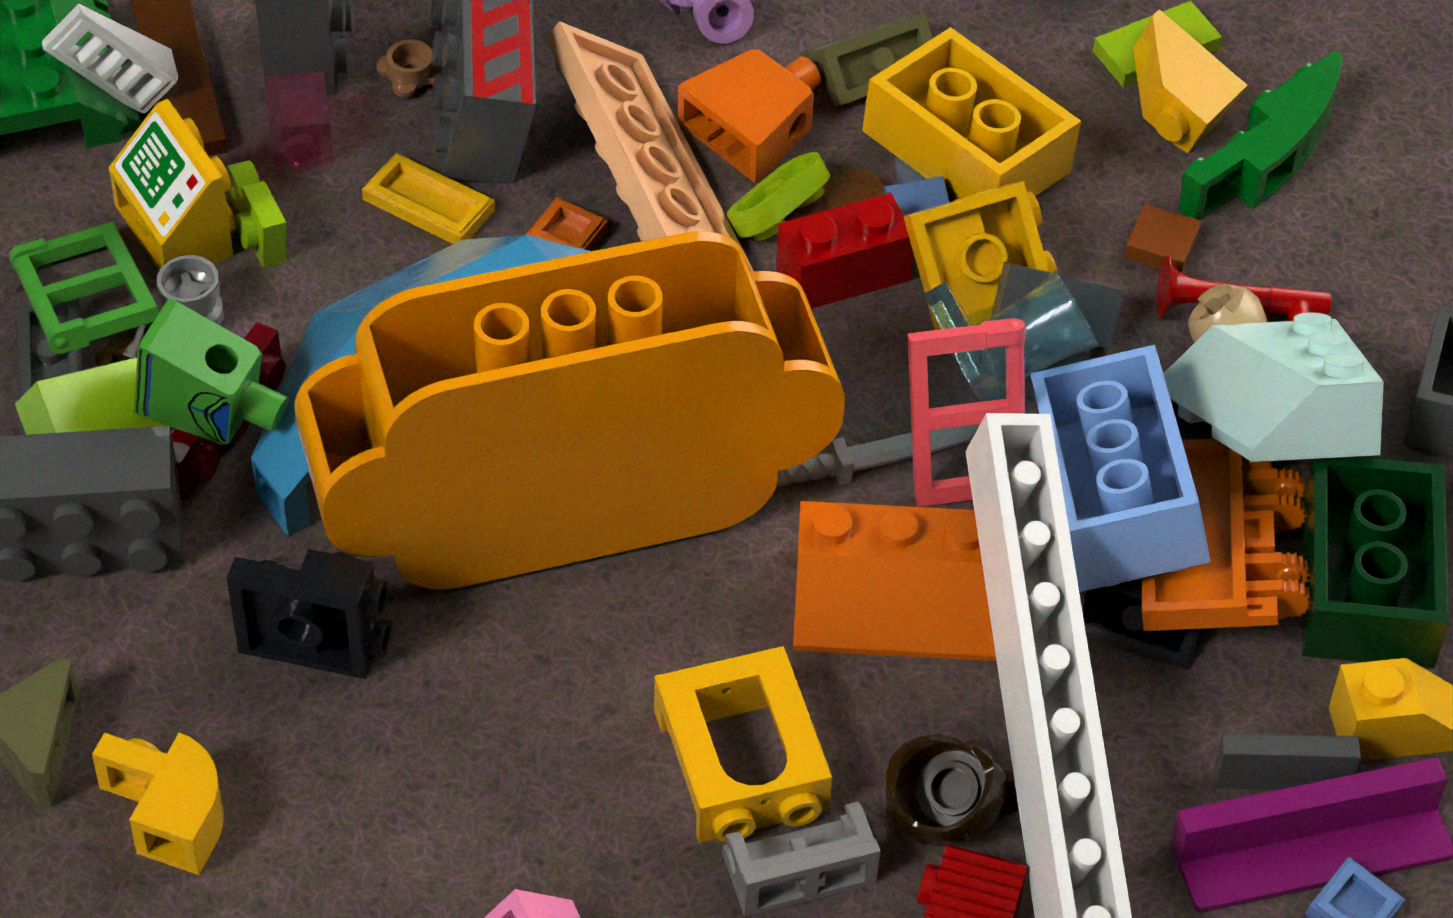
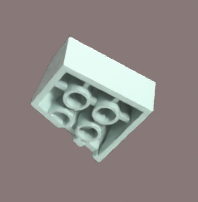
[1163,313,1384,462]

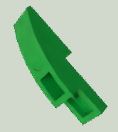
[1178,50,1343,220]

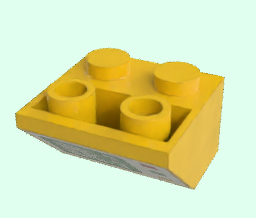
[108,99,237,271]

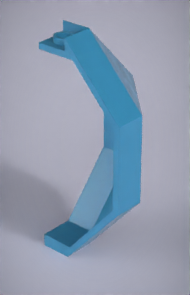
[251,235,592,537]

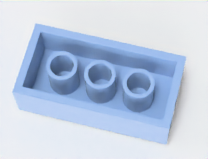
[1030,345,1211,592]

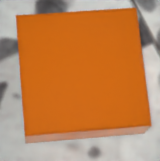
[526,197,608,251]

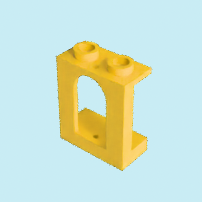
[654,646,832,843]

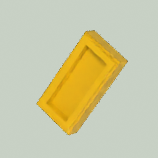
[362,153,495,244]

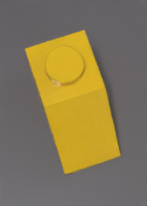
[1133,9,1247,153]
[1329,658,1453,761]

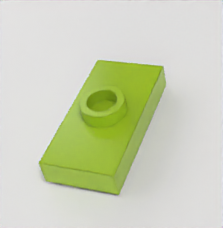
[1093,1,1222,88]

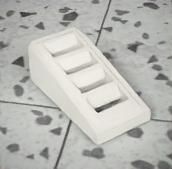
[42,4,178,114]

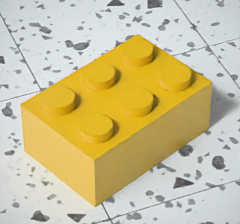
[862,27,1081,200]

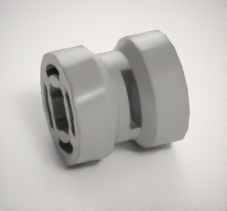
[157,255,224,325]

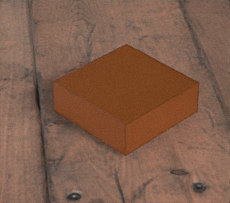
[1124,204,1202,273]

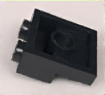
[227,549,392,679]

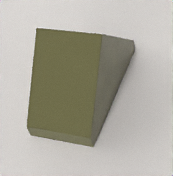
[0,658,79,808]

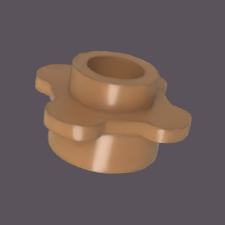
[376,39,441,97]

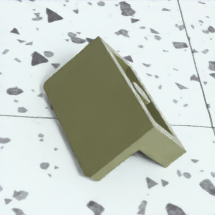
[799,13,933,106]

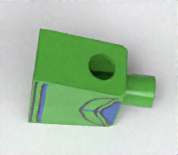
[134,298,289,445]

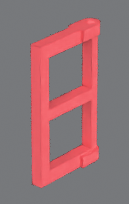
[908,318,1025,507]

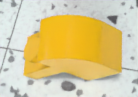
[92,732,224,875]

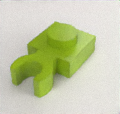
[227,160,286,269]

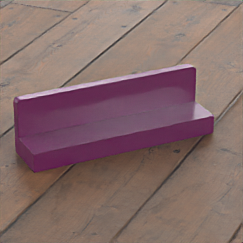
[1170,757,1453,913]

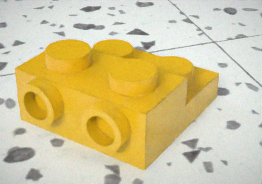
[903,181,1058,330]

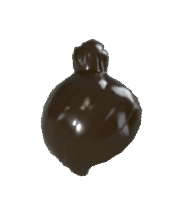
[885,734,1019,846]

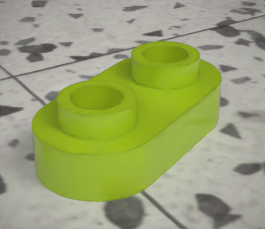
[727,152,830,241]

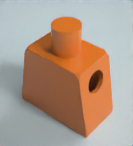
[678,49,821,183]

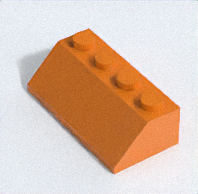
[793,501,996,661]

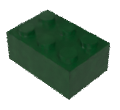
[1302,456,1449,669]

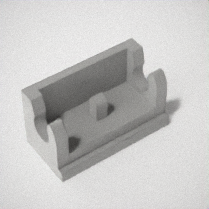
[722,802,881,917]

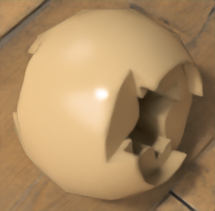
[1188,284,1267,343]

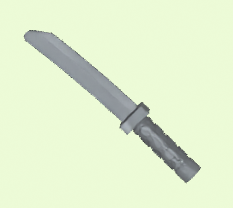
[776,424,980,487]

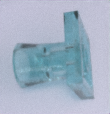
[924,269,1100,402]

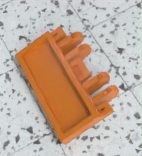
[1142,438,1311,631]

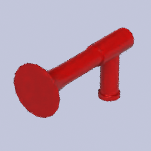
[1156,255,1331,321]

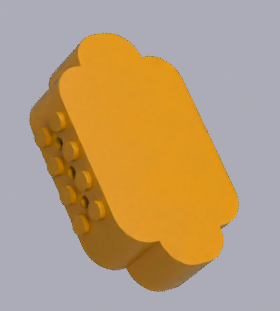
[294,231,845,589]

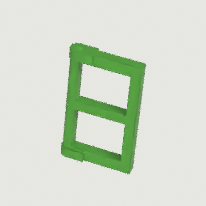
[9,221,159,354]

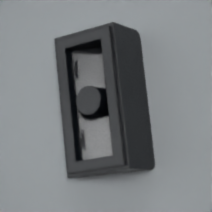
[1078,581,1203,670]

